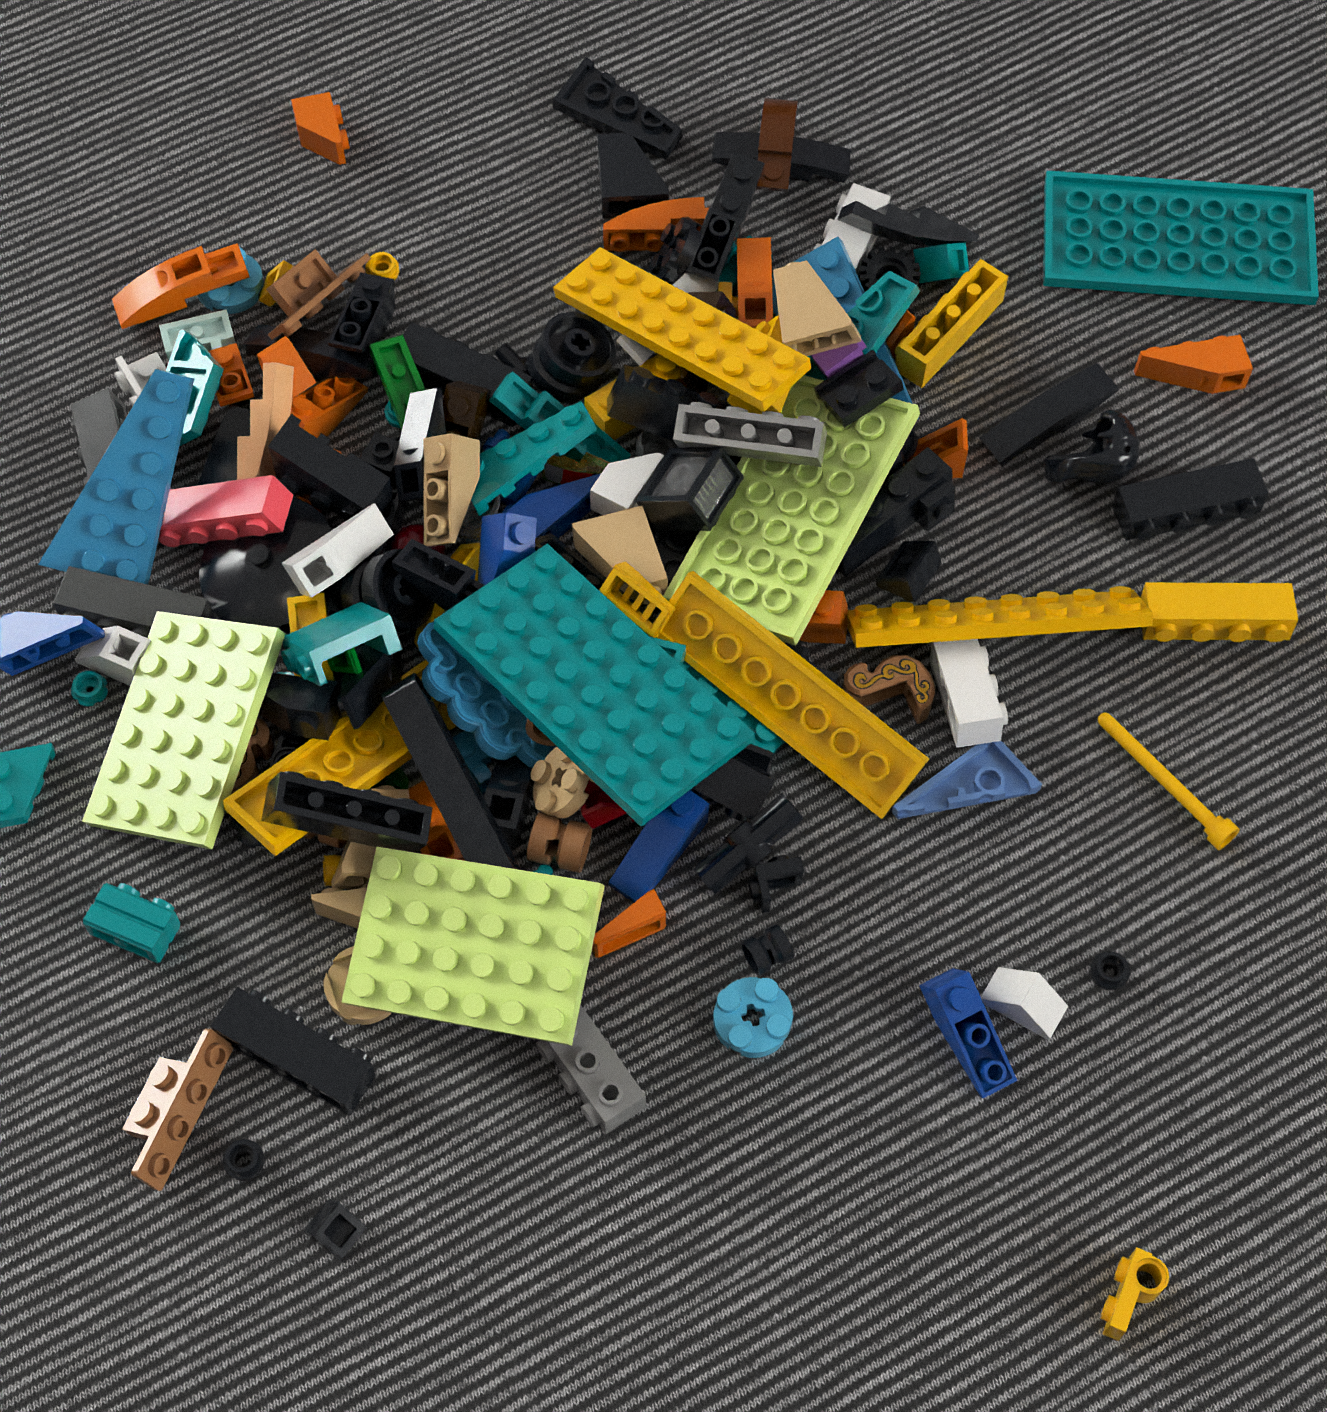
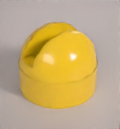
[323,855,341,886]

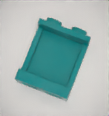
[281,602,402,686]

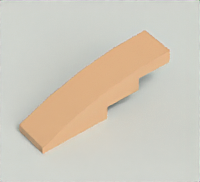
[237,362,294,480]

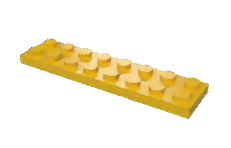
[553,247,811,412]
[653,571,929,819]
[847,586,1153,648]
[223,660,456,856]

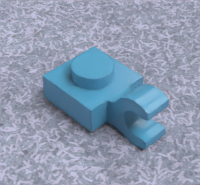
[453,731,492,794]

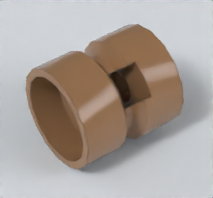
[527,812,592,873]

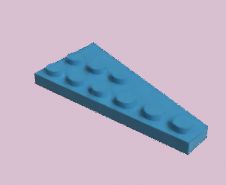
[38,369,195,584]

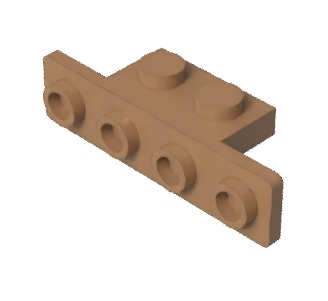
[266,249,371,340]
[122,1028,233,1191]

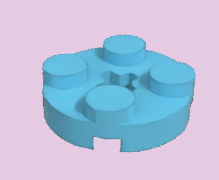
[198,248,264,314]
[713,977,793,1058]

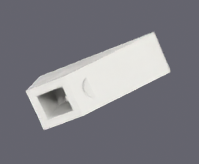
[282,503,394,598]

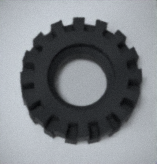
[858,246,921,303]

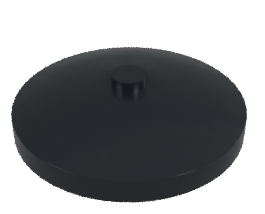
[199,498,336,632]

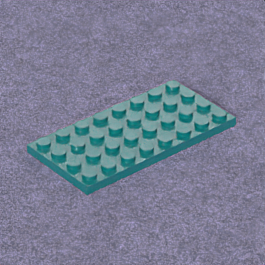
[1043,170,1319,305]
[434,544,755,827]

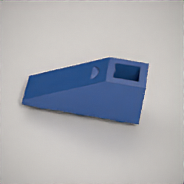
[919,968,1017,1098]

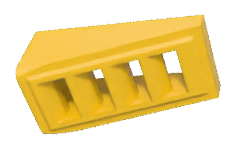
[599,561,676,638]

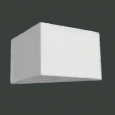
[981,967,1068,1040]

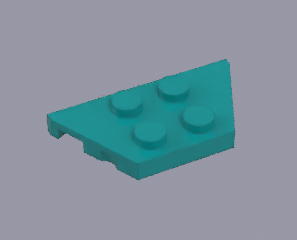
[166,329,224,446]
[0,743,56,828]

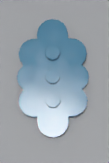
[417,622,557,768]

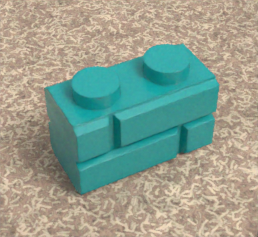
[83,883,181,964]

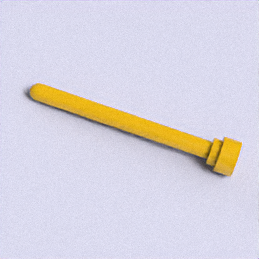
[1098,712,1240,850]

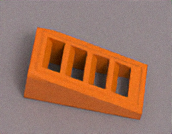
[592,889,666,958]

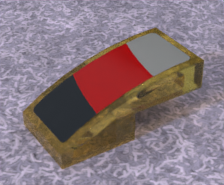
[542,452,611,485]

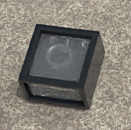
[635,447,744,531]

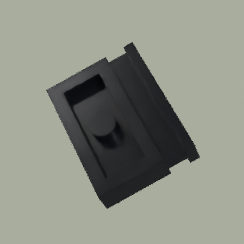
[814,350,904,428]

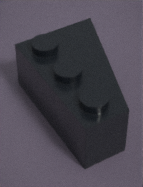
[268,414,393,521]

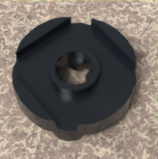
[648,217,702,285]

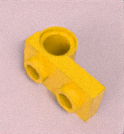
[1100,1247,1169,1341]

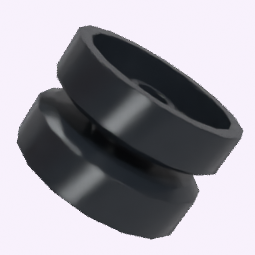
[528,312,616,404]
[340,549,435,633]

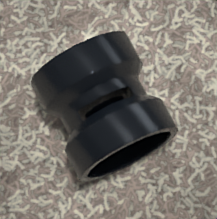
[741,924,794,976]

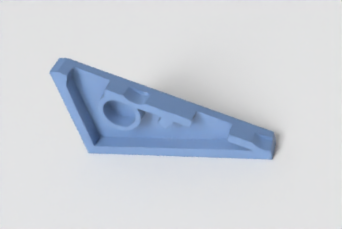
[892,741,1042,819]

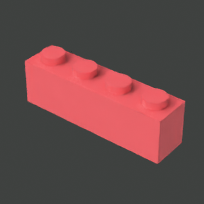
[158,475,293,547]

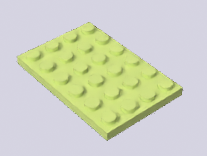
[82,611,286,849]
[341,847,605,1046]

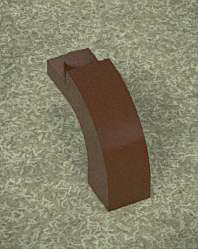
[756,98,798,192]

